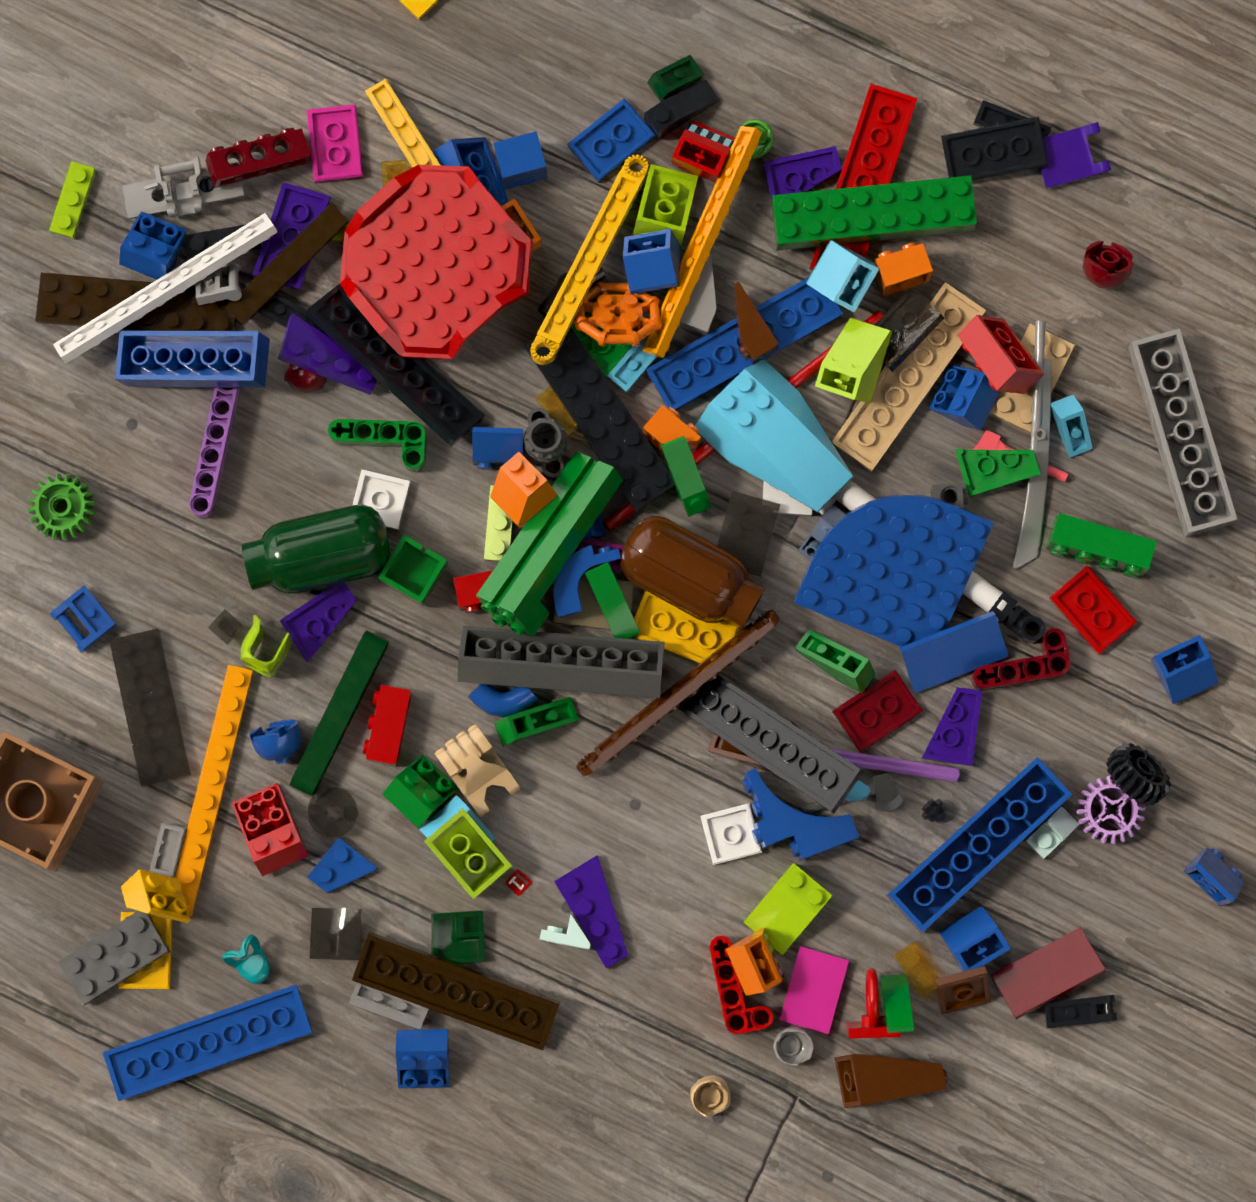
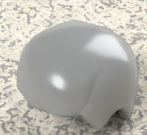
[773,1027,814,1066]

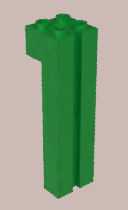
[476,451,623,638]

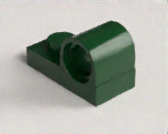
[647,55,704,102]

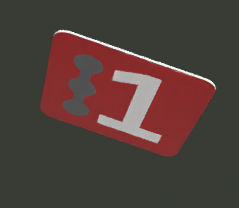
[505,869,532,896]

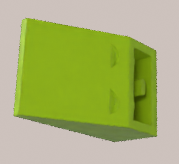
[815,318,892,403]

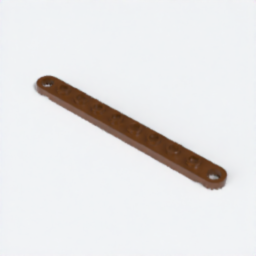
[576,609,780,776]

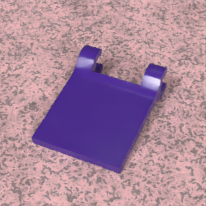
[1040,122,1111,189]

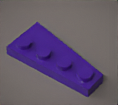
[278,313,376,395]
[554,855,628,969]

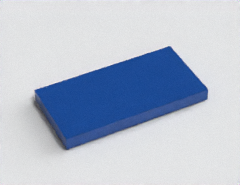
[899,611,1009,693]

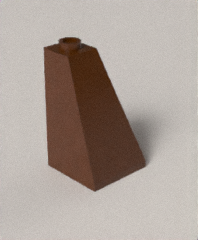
[834,1054,947,1108]

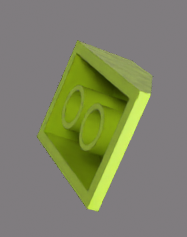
[633,164,698,245]
[424,808,512,899]
[743,863,832,955]

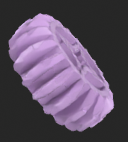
[1076,776,1146,845]

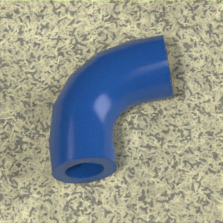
[468,684,538,718]

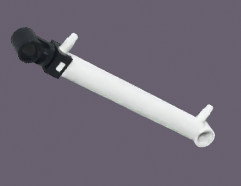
[819,480,1045,644]

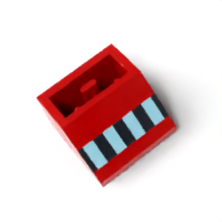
[672,120,735,183]

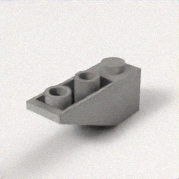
[679,255,717,336]

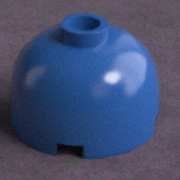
[249,719,302,764]

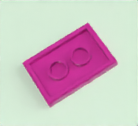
[307,104,364,183]
[779,946,849,1034]

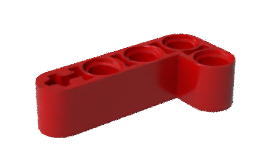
[709,936,773,1034]

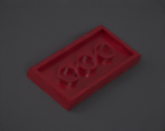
[991,927,1106,1020]

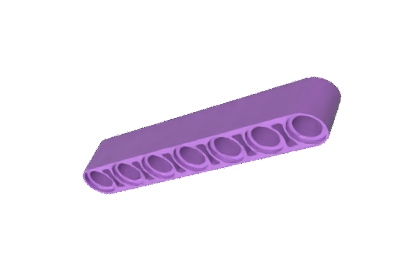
[189,387,241,519]

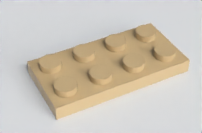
[989,324,1075,434]

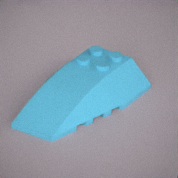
[695,359,853,512]

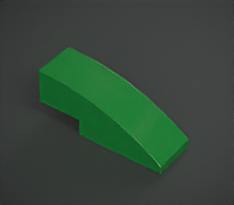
[585,562,640,639]
[880,974,914,1033]

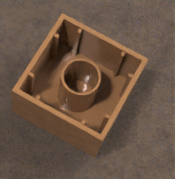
[0,731,104,872]

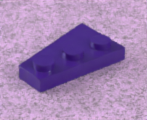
[921,687,982,766]

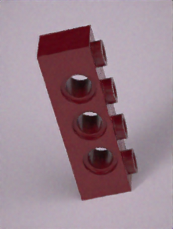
[205,128,311,188]

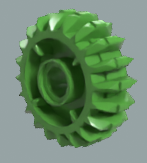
[28,473,96,541]

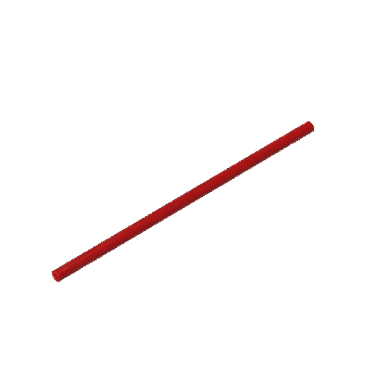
[603,310,886,531]

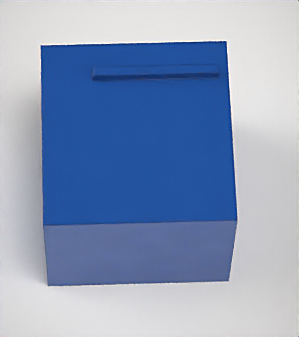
[493,131,548,189]

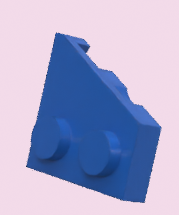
[307,838,377,893]

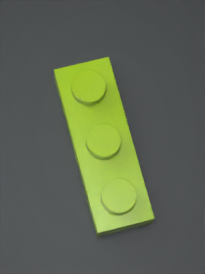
[49,161,96,239]

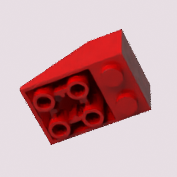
[231,782,309,877]

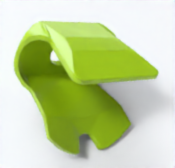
[240,615,292,678]

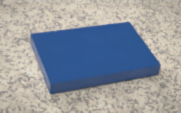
[567,98,656,183]

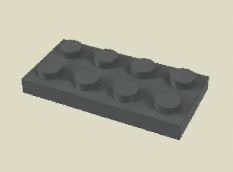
[58,911,171,1005]

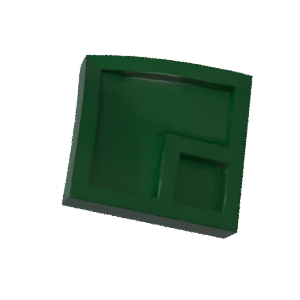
[431,910,485,963]

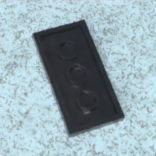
[941,116,1048,181]

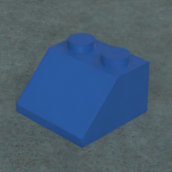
[472,427,524,470]

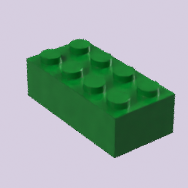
[1046,513,1157,579]

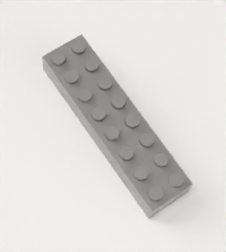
[1128,329,1238,537]

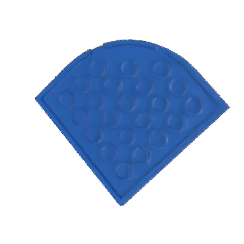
[793,495,994,647]

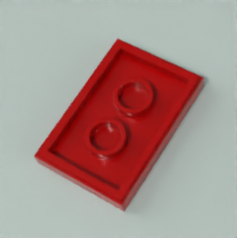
[1049,565,1137,655]

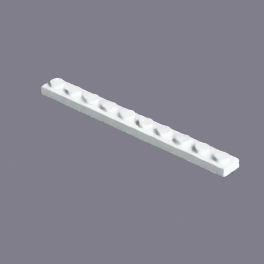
[53,213,277,364]

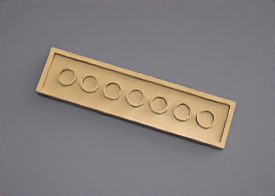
[832,282,986,472]

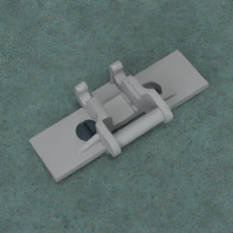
[122,156,244,219]

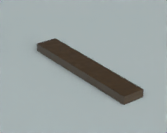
[225,203,349,326]

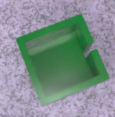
[378,535,448,607]

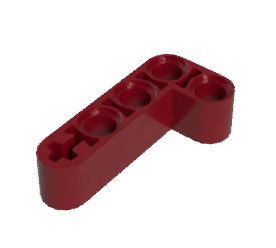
[971,628,1070,691]

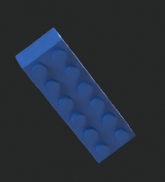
[115,331,270,388]

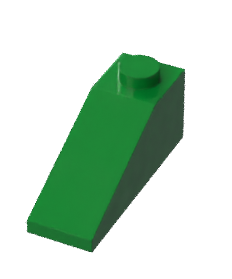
[661,436,711,517]
[795,629,876,693]
[494,697,579,747]

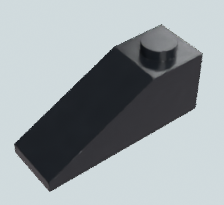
[644,80,720,140]

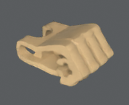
[435,724,520,817]

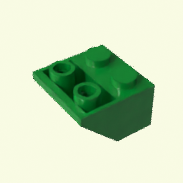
[382,754,459,829]

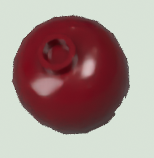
[1083,241,1134,289]

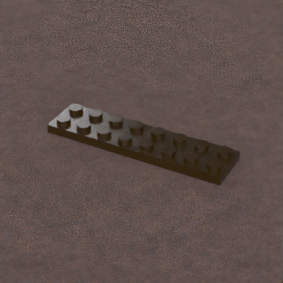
[35,272,236,331]
[352,932,560,1051]

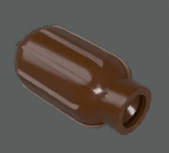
[620,516,766,630]

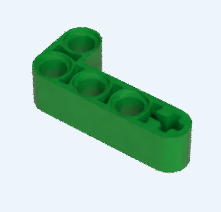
[328,419,427,472]

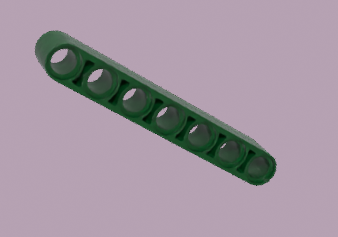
[289,630,389,797]

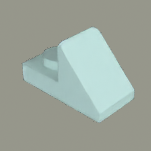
[1025,806,1079,859]
[540,914,591,950]

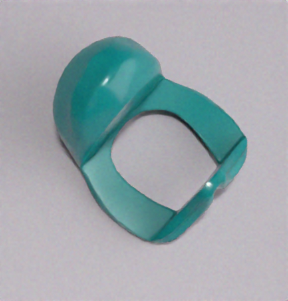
[222,934,270,984]

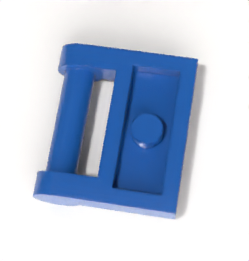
[50,585,117,653]

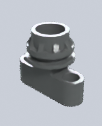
[523,408,568,481]

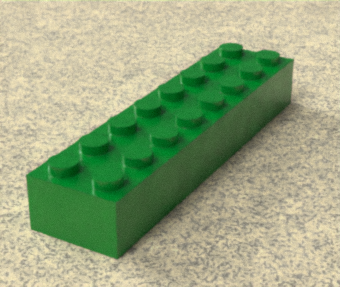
[771,176,977,251]

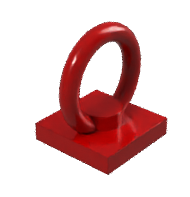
[846,968,901,1039]

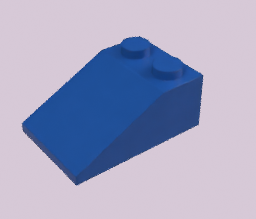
[1183,847,1245,906]

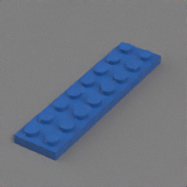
[646,276,843,410]
[102,984,313,1101]

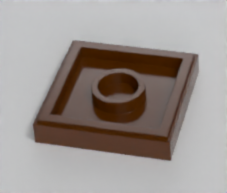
[935,966,991,1014]

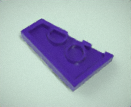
[763,146,841,200]
[279,583,357,663]

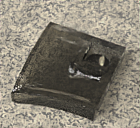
[310,908,362,961]

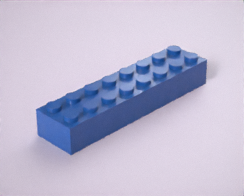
[886,757,1072,933]

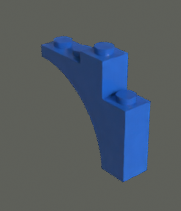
[742,768,859,861]

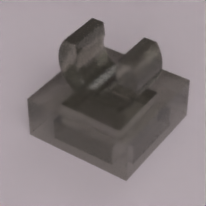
[208,609,244,645]

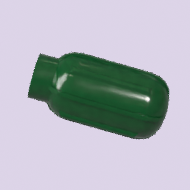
[241,504,390,594]

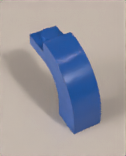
[554,546,621,618]

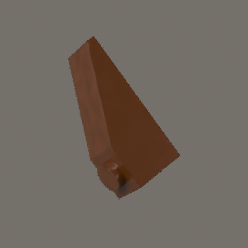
[734,282,779,364]

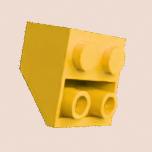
[121,869,190,923]

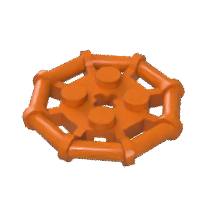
[574,280,662,347]

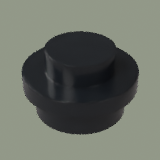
[922,799,945,822]

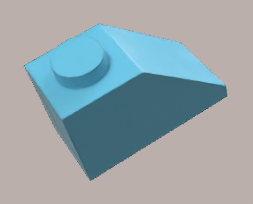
[1051,395,1093,458]

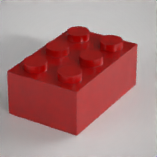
[957,315,1044,394]

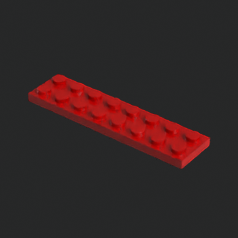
[810,83,917,270]

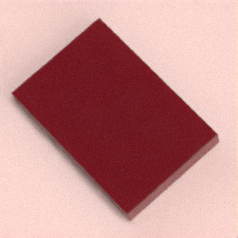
[832,670,923,753]

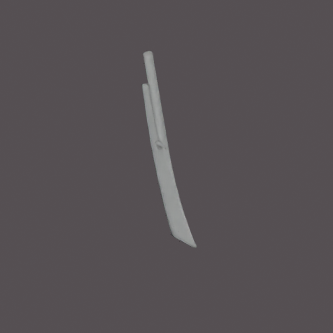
[1013,321,1051,570]

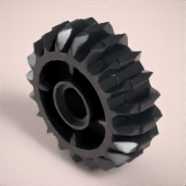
[1106,743,1171,806]

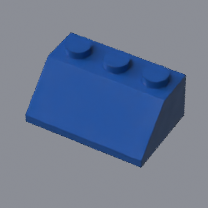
[432,137,509,206]

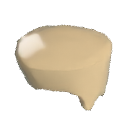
[690,1075,731,1117]

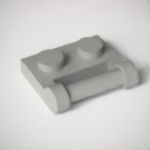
[196,258,242,305]

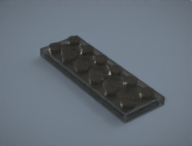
[109,628,191,787]

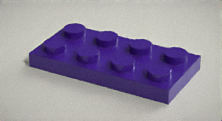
[253,182,331,291]

